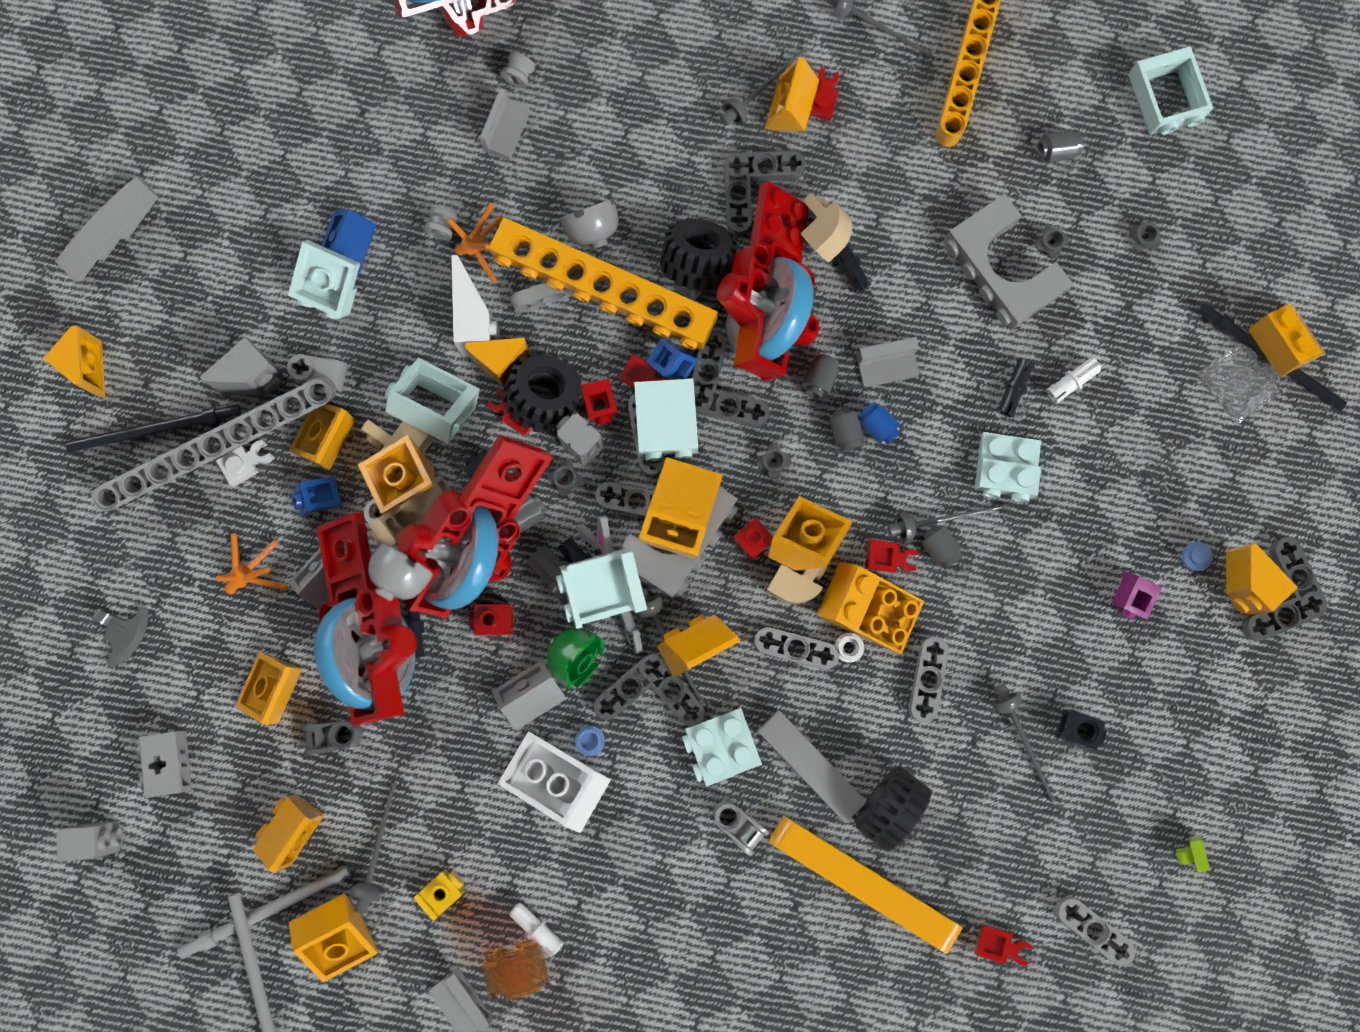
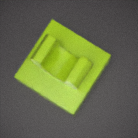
[1176,835,1210,873]

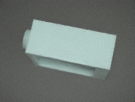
[1128,46,1213,135]
[385,358,480,444]

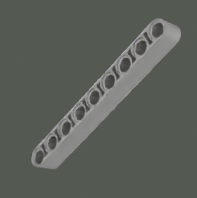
[92,376,336,511]

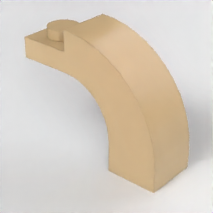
[369,475,453,547]

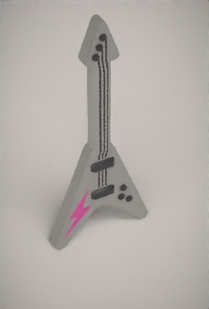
[576,516,643,654]

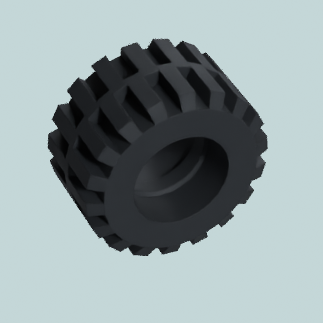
[660,218,737,291]
[503,351,582,432]
[855,766,932,851]

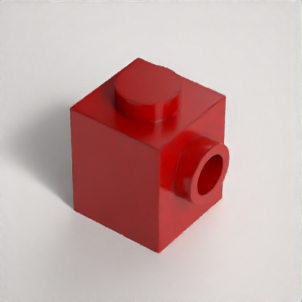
[469,604,514,636]

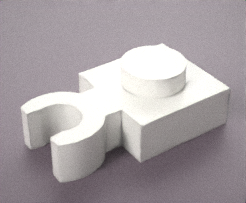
[216,440,274,487]

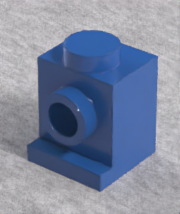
[646,337,699,380]

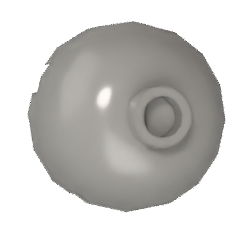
[559,198,619,249]
[368,544,433,601]

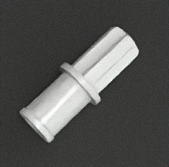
[1046,358,1102,404]
[510,903,564,958]

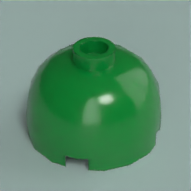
[547,628,605,689]

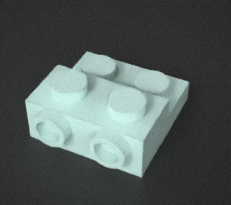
[288,240,360,319]
[974,432,1041,502]
[682,708,762,787]

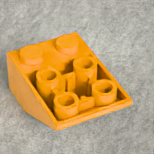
[639,457,723,560]
[816,562,924,655]

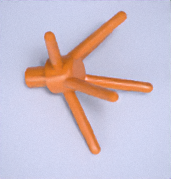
[447,203,503,283]
[216,533,288,594]

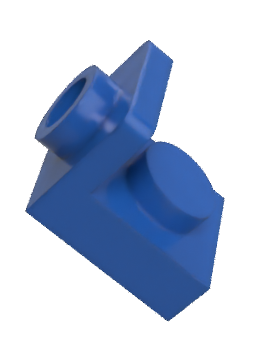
[292,476,341,517]

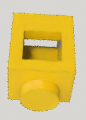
[413,869,466,921]

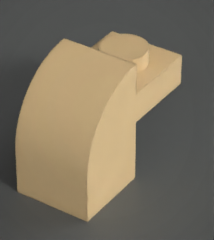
[801,192,852,263]
[361,420,434,454]
[765,564,828,604]

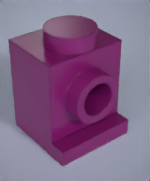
[1111,571,1162,620]

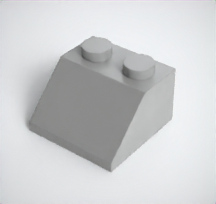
[200,337,285,396]

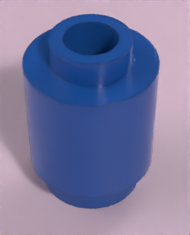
[858,401,901,445]

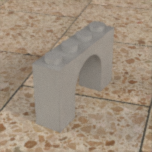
[944,193,1074,330]
[618,460,739,599]

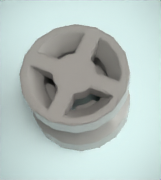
[500,52,535,88]
[423,207,458,240]

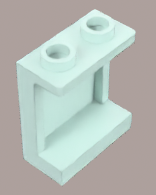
[634,379,698,461]
[556,548,647,629]

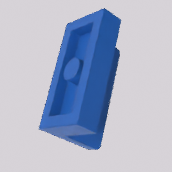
[322,209,376,276]

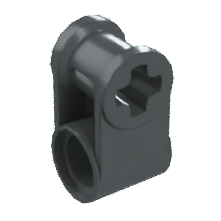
[301,721,363,756]

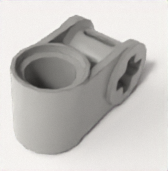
[287,354,348,394]
[713,800,770,856]

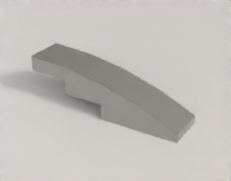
[55,176,159,281]
[757,710,866,823]

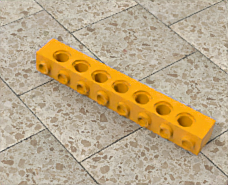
[489,217,718,350]

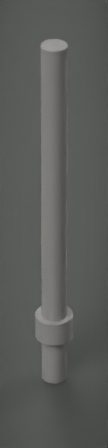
[177,865,351,959]
[227,892,275,1032]

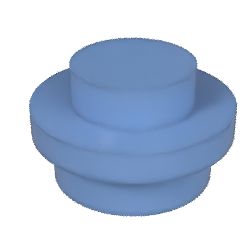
[1182,542,1213,571]
[575,726,605,756]

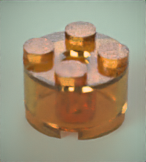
[481,939,550,1001]

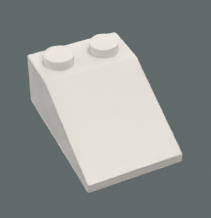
[452,255,501,357]
[498,731,611,833]

